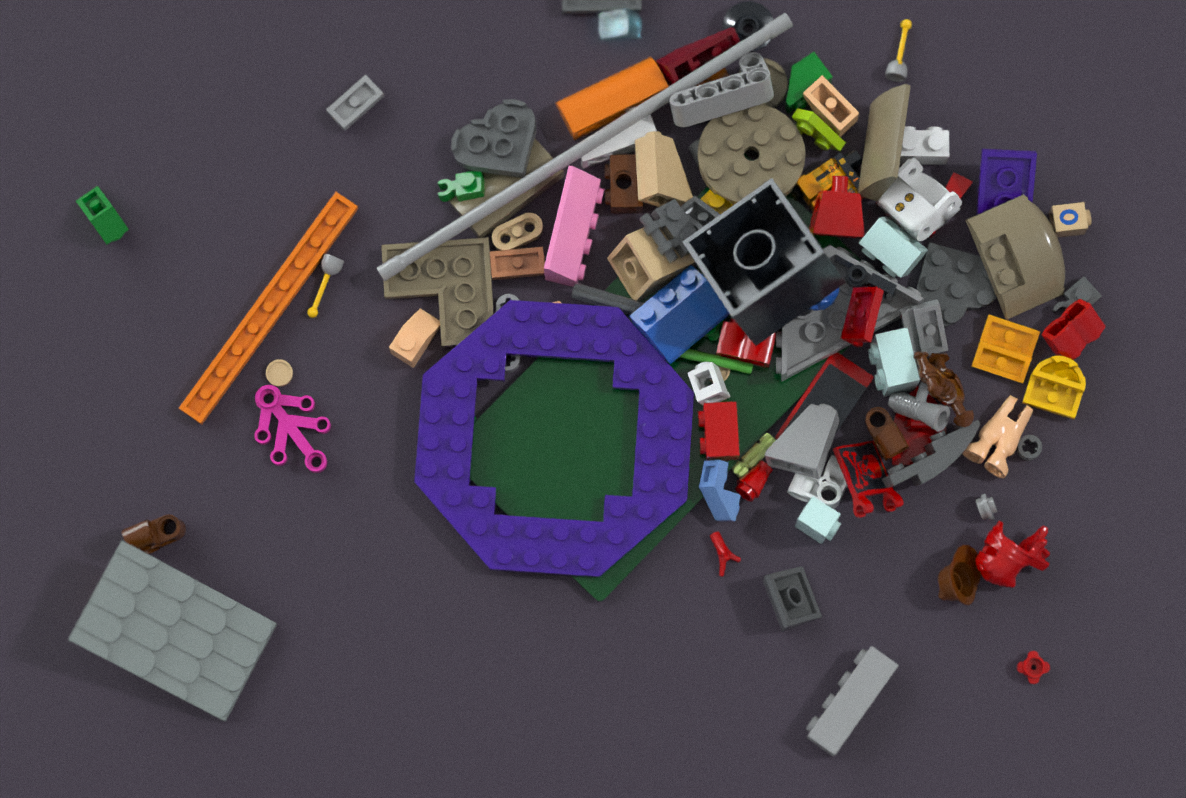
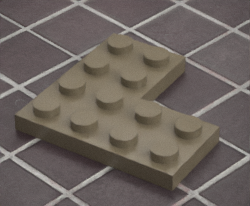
[381,237,494,348]

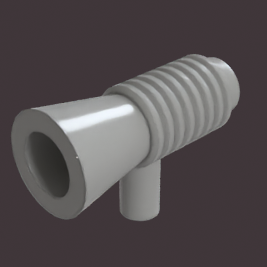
[888,382,950,432]

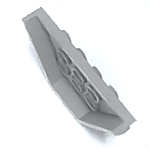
[776,245,924,382]

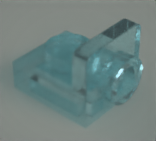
[599,8,642,41]

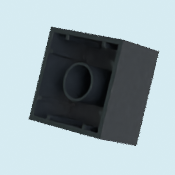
[682,178,846,346]

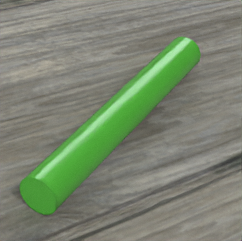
[679,349,753,374]

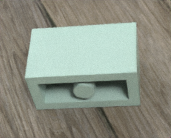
[795,496,841,544]

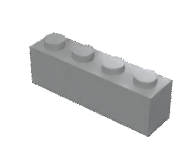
[806,646,899,757]

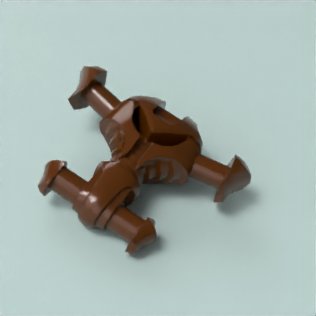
[914,352,974,427]

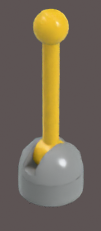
[885,19,912,82]
[307,254,344,318]

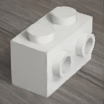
[900,126,949,165]

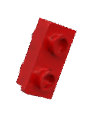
[840,287,884,347]

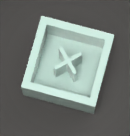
[859,216,928,278]
[868,328,920,397]

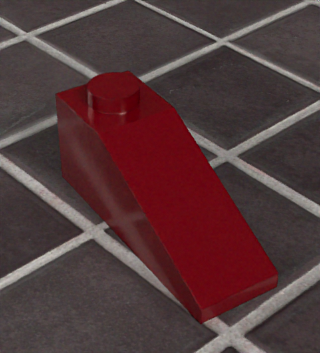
[655,27,740,86]

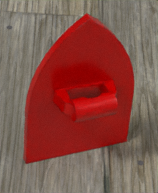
[892,386,947,466]

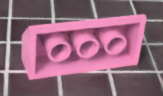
[544,166,605,287]

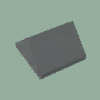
[763,566,822,632]

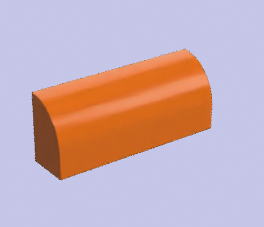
[555,57,669,140]

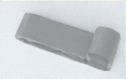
[669,52,774,127]

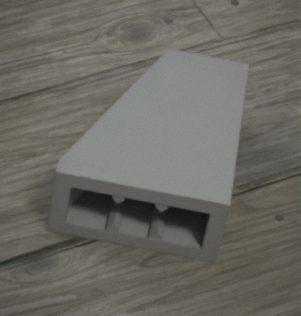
[765,404,839,479]

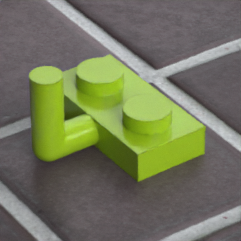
[792,108,846,151]

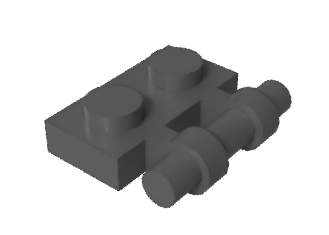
[640,199,697,263]

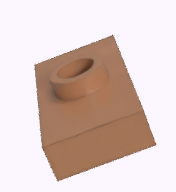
[490,247,545,280]

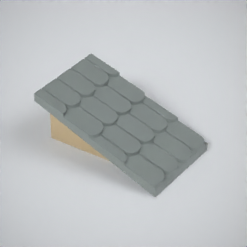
[68,540,277,722]

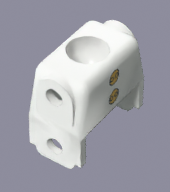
[876,158,962,241]

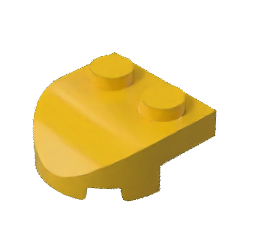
[1022,356,1086,420]

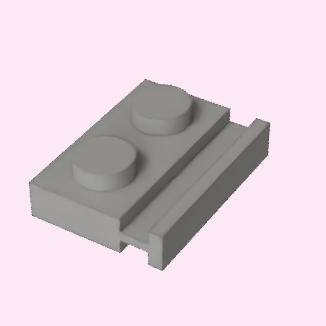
[899,299,948,355]

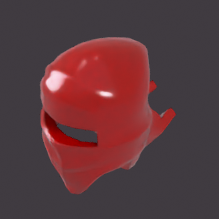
[975,520,1050,588]

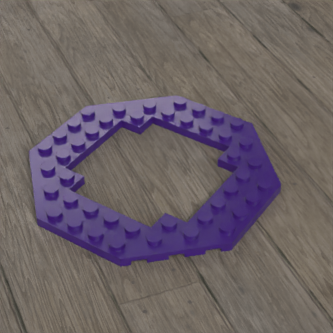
[414,300,694,577]

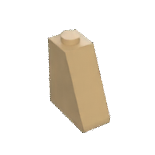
[635,131,693,207]

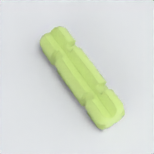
[732,433,776,478]

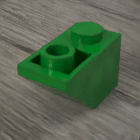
[785,52,833,113]

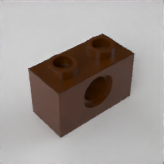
[605,154,643,214]

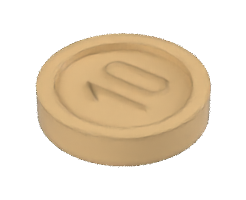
[266,359,293,387]

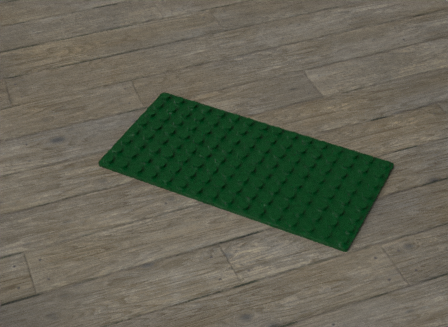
[470,153,861,602]

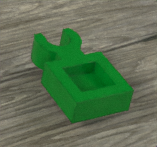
[438,171,485,202]

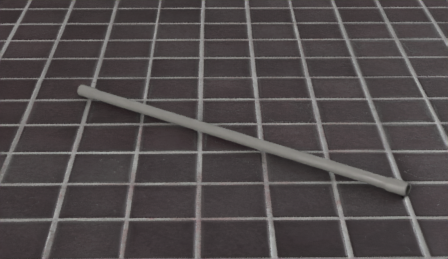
[376,13,793,281]

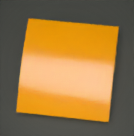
[972,314,1040,383]

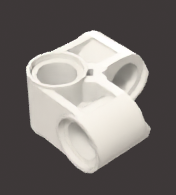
[787,455,848,509]

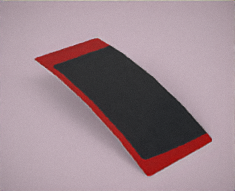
[775,352,874,439]

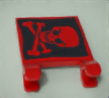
[833,441,904,518]

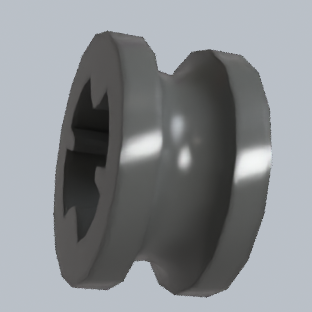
[1016,435,1042,461]

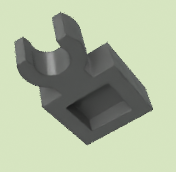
[1052,276,1102,313]

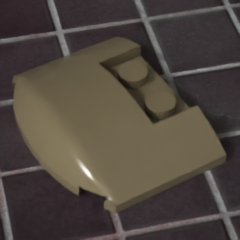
[966,195,1065,319]

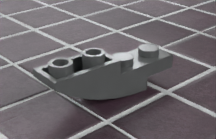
[882,420,980,489]

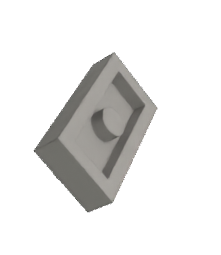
[326,75,384,131]

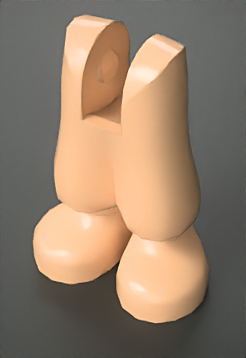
[962,395,1033,478]

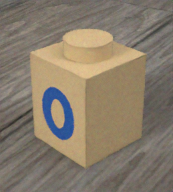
[1049,202,1091,238]

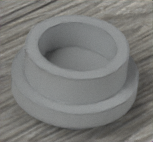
[976,494,998,520]

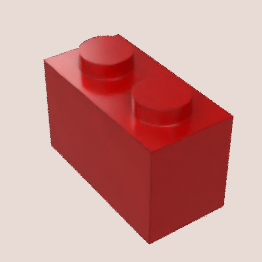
[698,402,740,461]

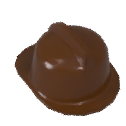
[938,545,981,605]

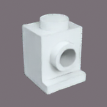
[688,362,730,405]

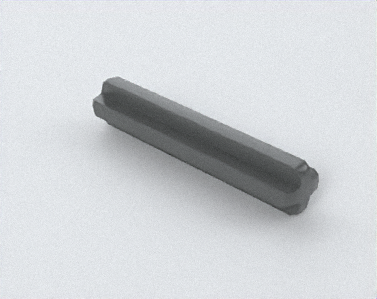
[571,283,644,315]

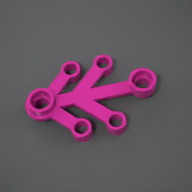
[254,385,331,473]

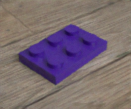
[976,149,1037,215]

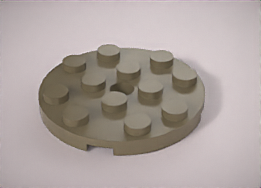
[697,104,805,205]

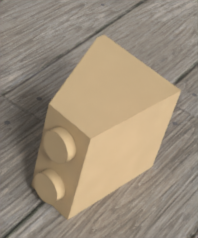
[607,227,697,301]

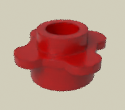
[1017,651,1050,684]

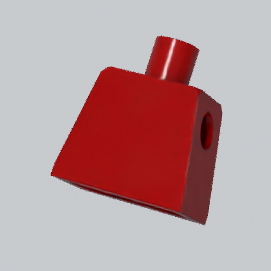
[809,176,864,238]

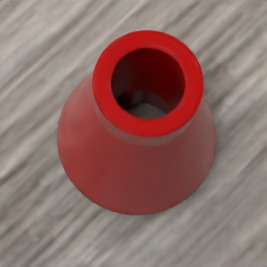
[735,461,773,502]

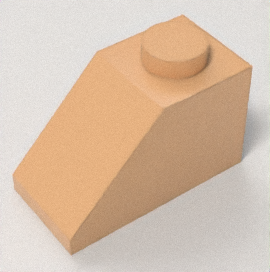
[803,76,859,137]
[389,309,440,368]

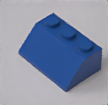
[629,265,730,364]

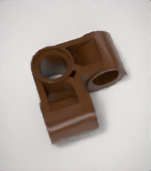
[866,407,909,461]
[122,514,186,554]

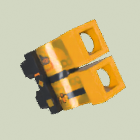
[796,150,865,211]

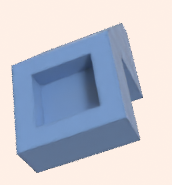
[699,460,741,521]

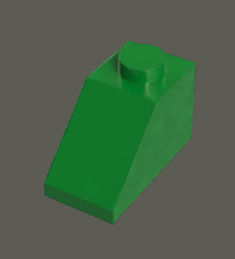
[76,186,129,244]

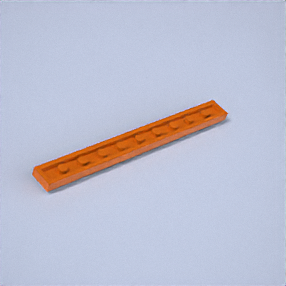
[179,192,358,425]

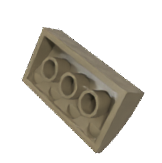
[858,84,911,201]
[449,138,564,238]

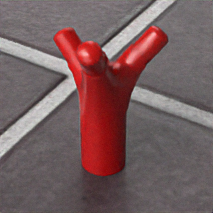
[710,531,741,576]

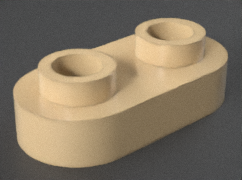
[492,213,543,251]

